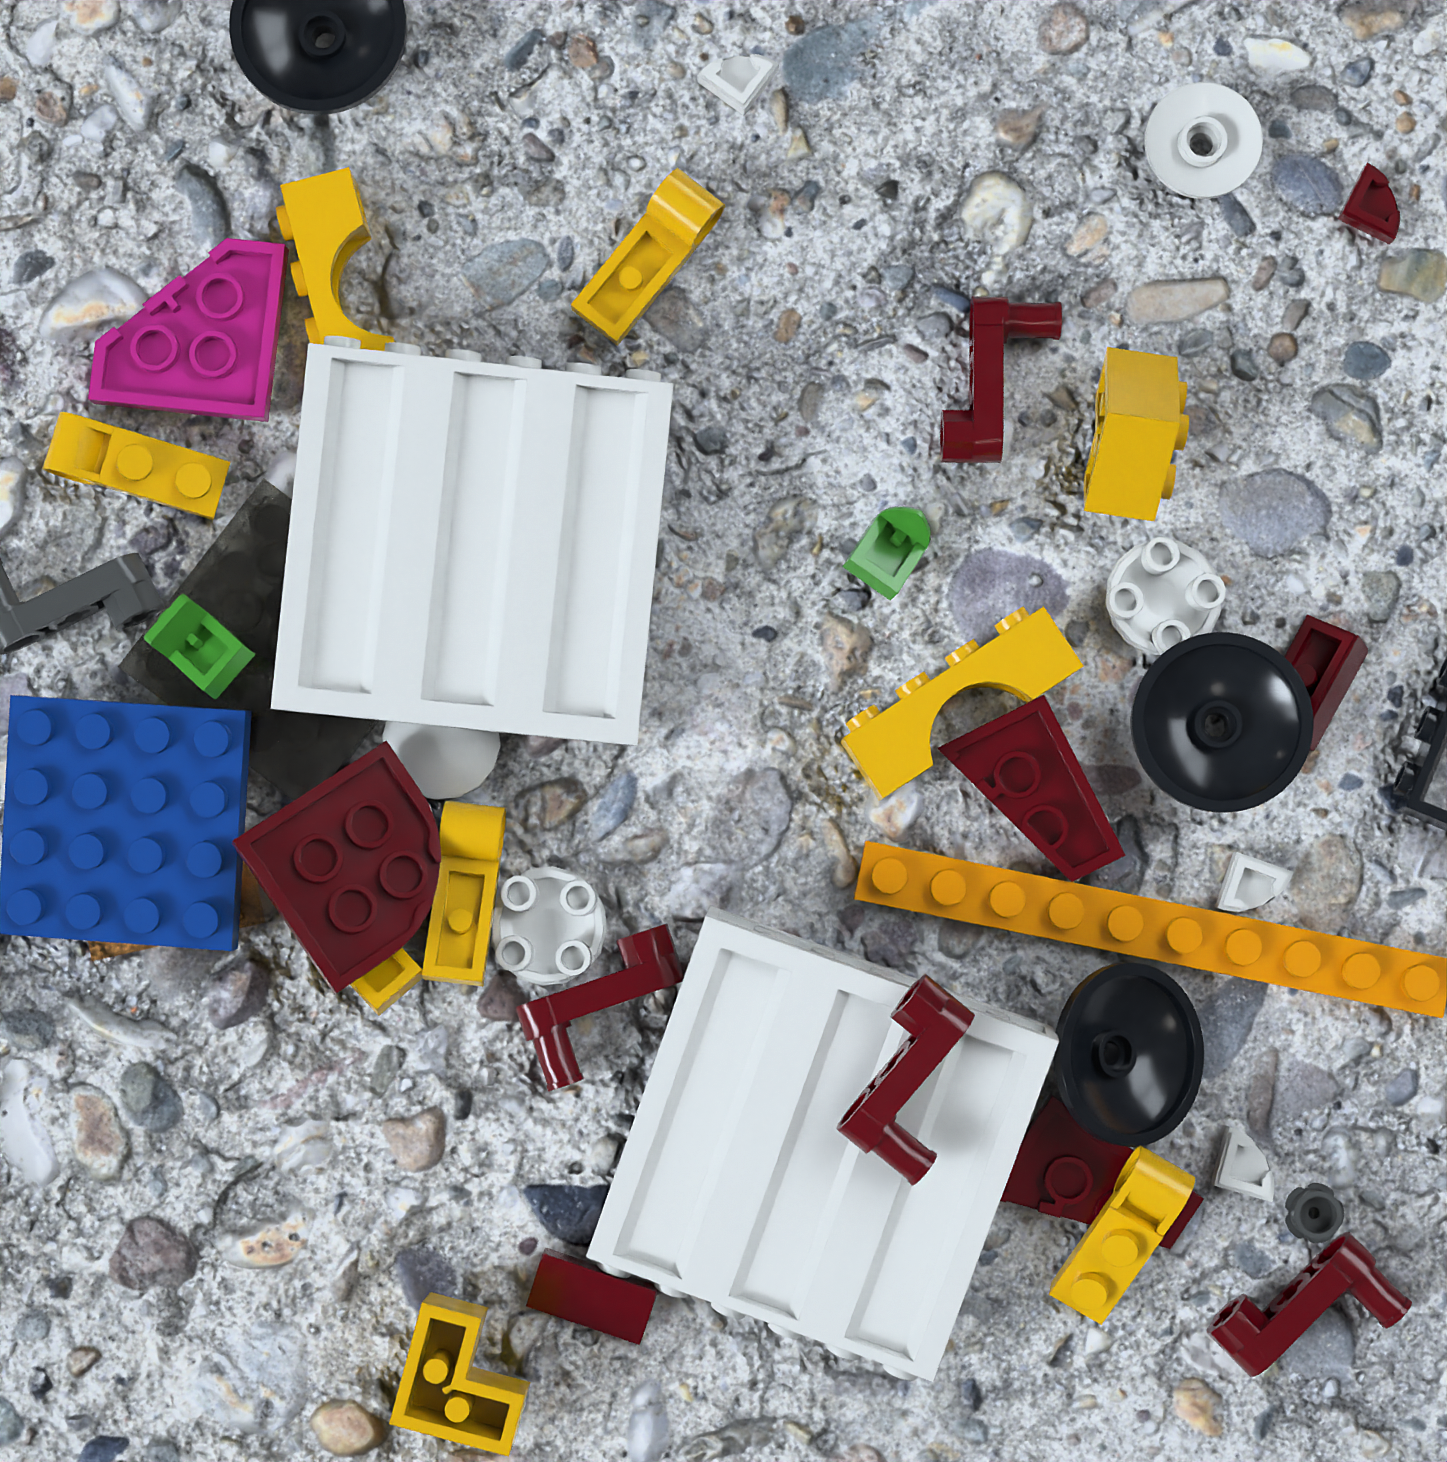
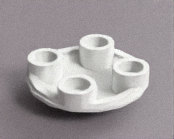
[1105,537,1226,655]
[382,721,501,800]
[490,866,607,986]

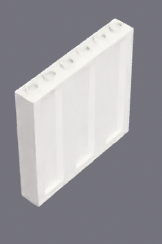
[270,336,674,746]
[586,906,1059,1382]

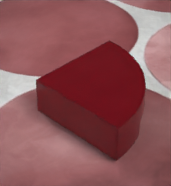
[1337,162,1400,245]

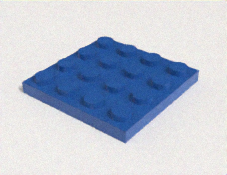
[0,695,252,951]

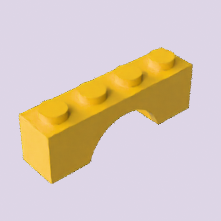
[276,167,396,351]
[841,606,1084,801]

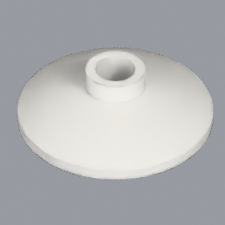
[1144,82,1263,199]

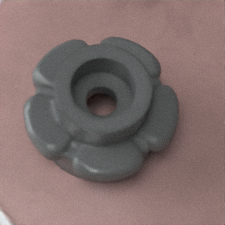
[1285,1183,1344,1243]

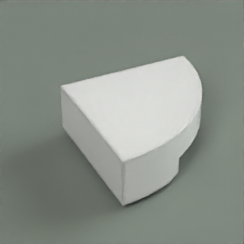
[697,54,779,116]
[1214,852,1293,912]
[1210,1126,1274,1202]

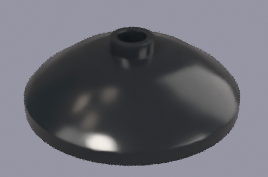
[229,0,408,115]
[1130,632,1314,813]
[1053,963,1204,1147]

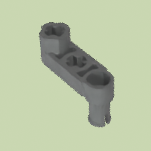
[0,553,165,655]

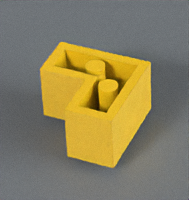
[1084,347,1189,522]
[389,1292,531,1457]

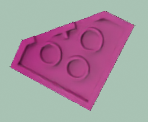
[88,238,289,422]

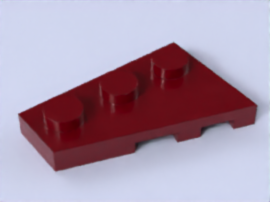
[937,695,1126,882]
[1000,1094,1204,1249]

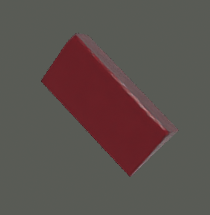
[1284,615,1368,751]
[526,1248,658,1345]

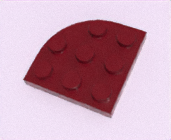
[232,740,441,995]

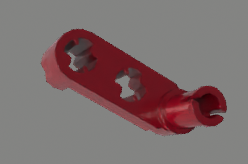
[940,296,1062,463]
[515,923,685,1091]
[836,974,975,1186]
[1206,1232,1412,1377]

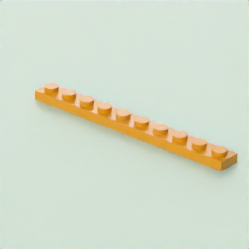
[853,841,1447,1018]

